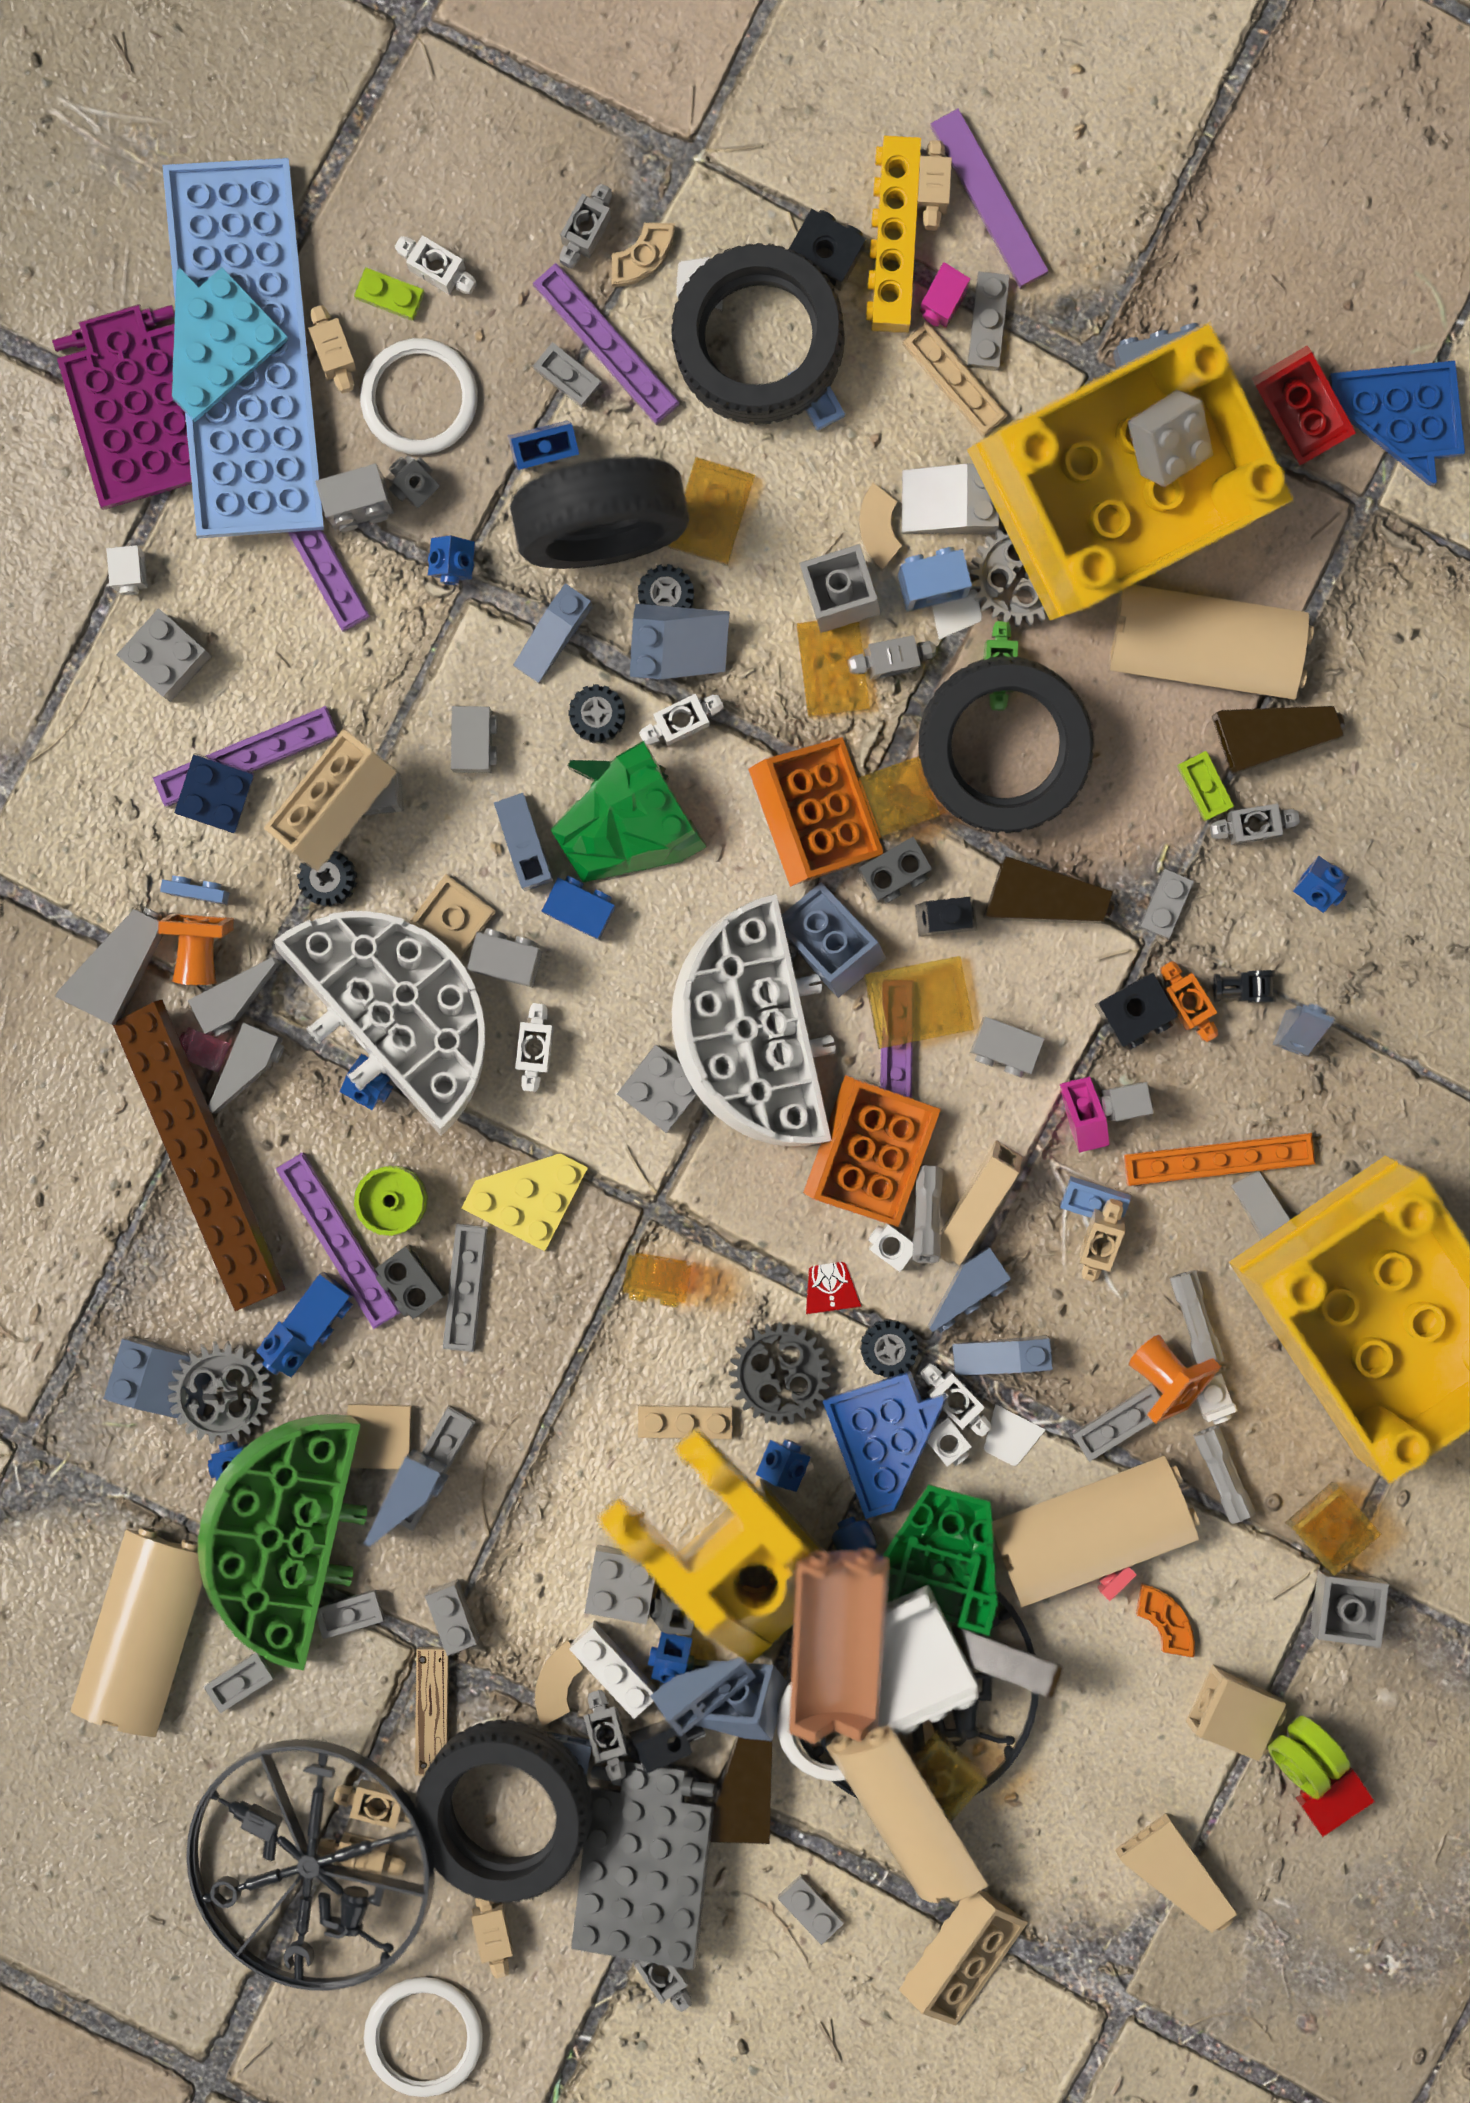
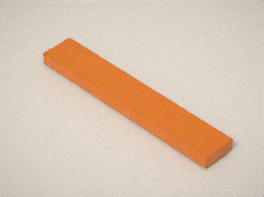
[1123,1133,1315,1186]

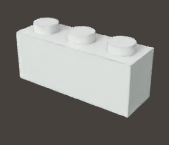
[569,1621,658,1719]

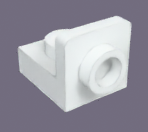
[1196,1372,1238,1424]

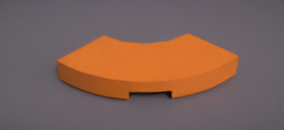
[1136,1583,1195,1658]

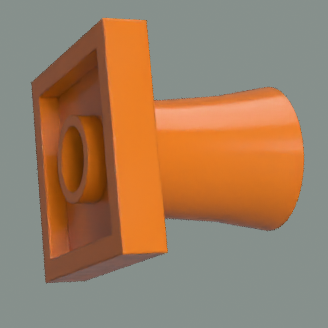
[158,914,234,985]
[1129,1335,1221,1424]

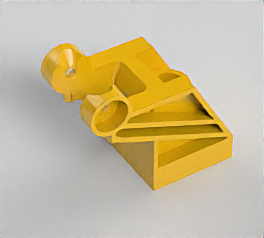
[598,1428,826,1663]

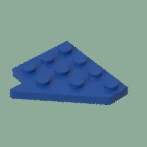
[1328,361,1465,486]
[823,1371,947,1519]

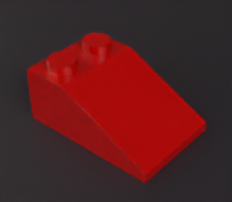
[1252,345,1356,466]

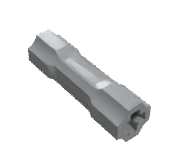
[913,1165,943,1264]
[1169,1270,1224,1365]
[1193,1425,1256,1524]

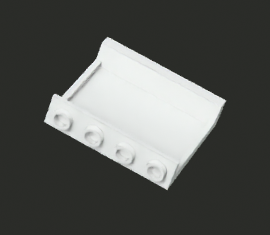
[862,1585,980,1741]

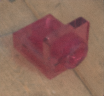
[179,1027,230,1072]

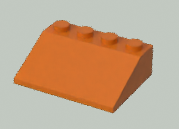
[748,737,884,887]
[803,1075,941,1227]

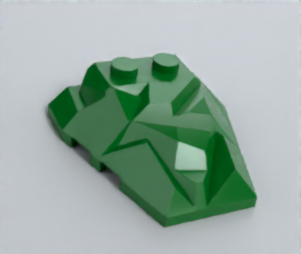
[551,741,707,883]
[882,1484,997,1635]

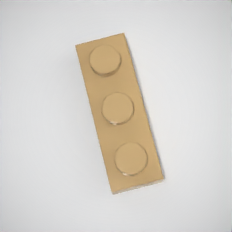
[638,1405,732,1439]

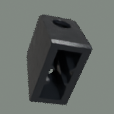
[915,897,978,936]
[629,1719,706,1774]

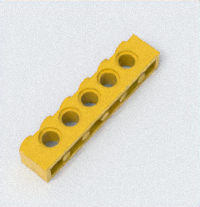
[866,136,921,333]

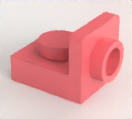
[1097,1565,1137,1601]

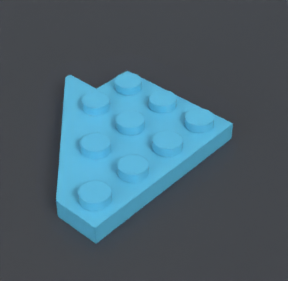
[172,267,288,422]

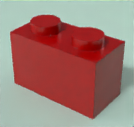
[1295,1767,1375,1837]

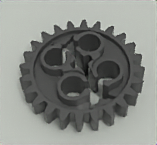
[729,1322,831,1425]

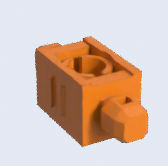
[1160,961,1218,1042]

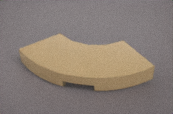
[612,223,675,287]
[859,483,902,571]
[535,1639,584,1727]

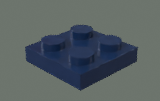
[174,753,255,834]

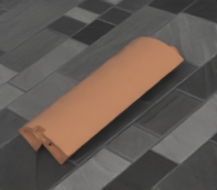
[789,1549,889,1744]

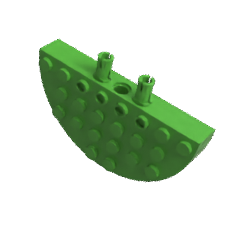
[198,1414,367,1671]

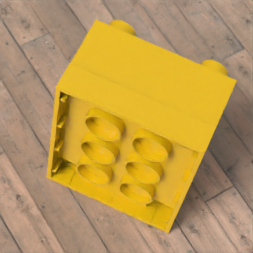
[967,322,1294,620]
[1229,1156,1470,1483]

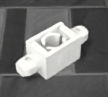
[395,235,477,295]
[639,694,724,746]
[515,1003,554,1092]
[921,1363,991,1436]

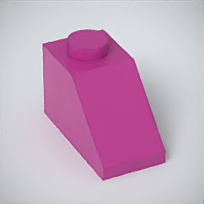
[920,262,971,328]
[1060,1076,1109,1153]

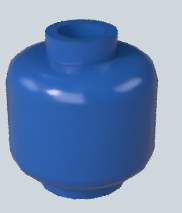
[831,1517,878,1552]

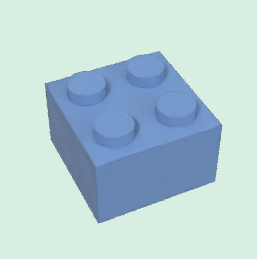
[898,547,972,612]

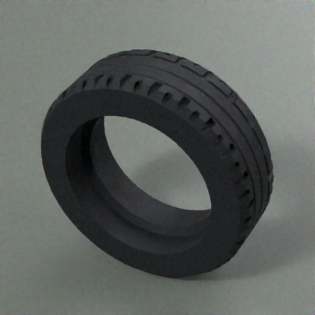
[671,243,845,425]
[510,456,690,569]
[918,656,1094,833]
[414,1720,593,1903]

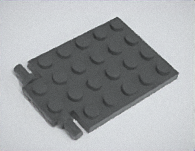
[571,1761,716,1970]

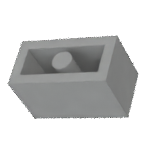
[451,706,498,773]
[970,1016,1045,1078]
[1098,1082,1153,1121]
[425,1579,480,1656]

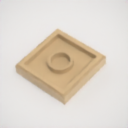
[409,874,496,961]
[347,1404,412,1469]

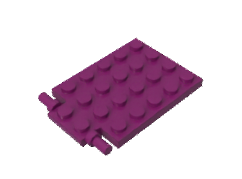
[52,304,192,510]

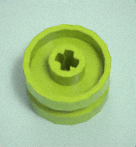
[354,1165,428,1236]
[1268,1715,1350,1799]

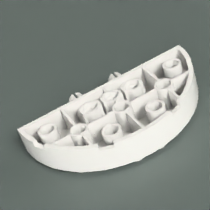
[672,894,836,1146]
[274,911,485,1136]

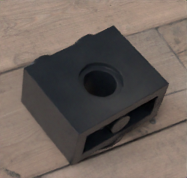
[789,208,866,291]
[1094,973,1178,1050]

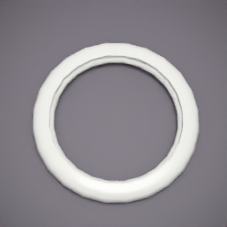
[360,338,478,455]
[777,1683,846,1781]
[364,1977,483,2097]

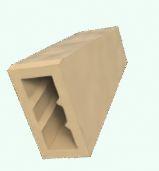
[940,1141,1023,1265]
[1115,1813,1237,1933]

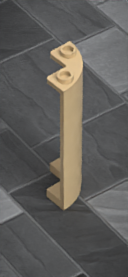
[1110,584,1314,700]
[992,1456,1200,1608]
[70,1527,203,1737]
[826,1725,988,1903]

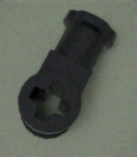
[1212,970,1276,1003]

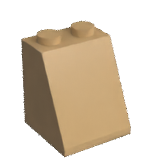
[1185,1665,1287,1761]

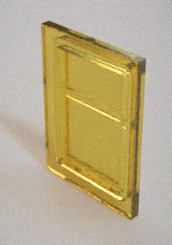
[864,956,974,1049]

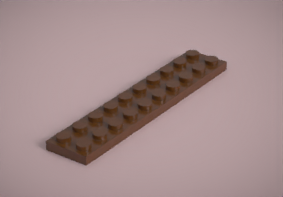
[113,999,286,1311]

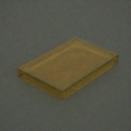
[668,457,755,566]
[796,621,870,718]

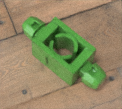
[983,621,1018,711]

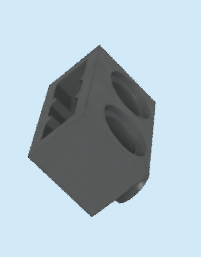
[857,837,932,904]
[375,1245,446,1319]

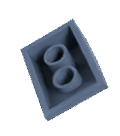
[630,604,730,679]
[781,882,886,998]
[103,1336,211,1418]
[364,1449,449,1547]
[692,1659,787,1741]

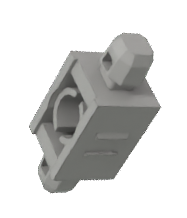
[560,184,612,269]
[848,635,936,680]
[1210,804,1300,845]
[584,1690,630,1781]
[634,1960,692,2012]

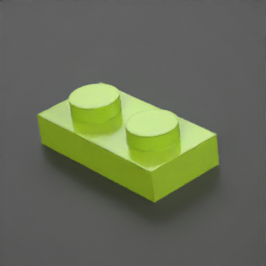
[354,267,425,322]
[1177,751,1234,822]

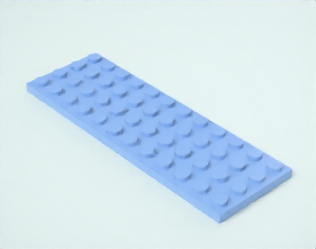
[162,158,324,539]

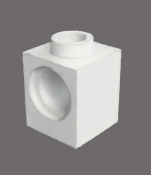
[106,545,147,595]
[868,1223,913,1272]
[927,1414,971,1467]

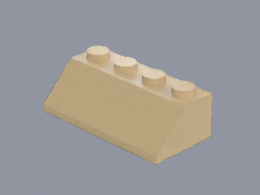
[264,729,397,871]
[899,1890,1028,2026]

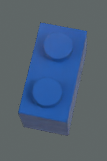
[508,420,579,470]
[542,876,616,940]
[282,1272,353,1347]

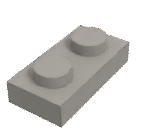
[533,342,602,408]
[1139,869,1194,939]
[316,1589,385,1639]
[204,1652,275,1713]
[778,1874,844,1945]

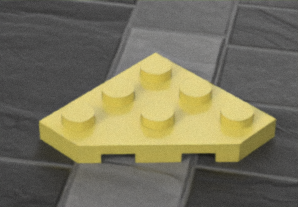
[462,1153,589,1251]

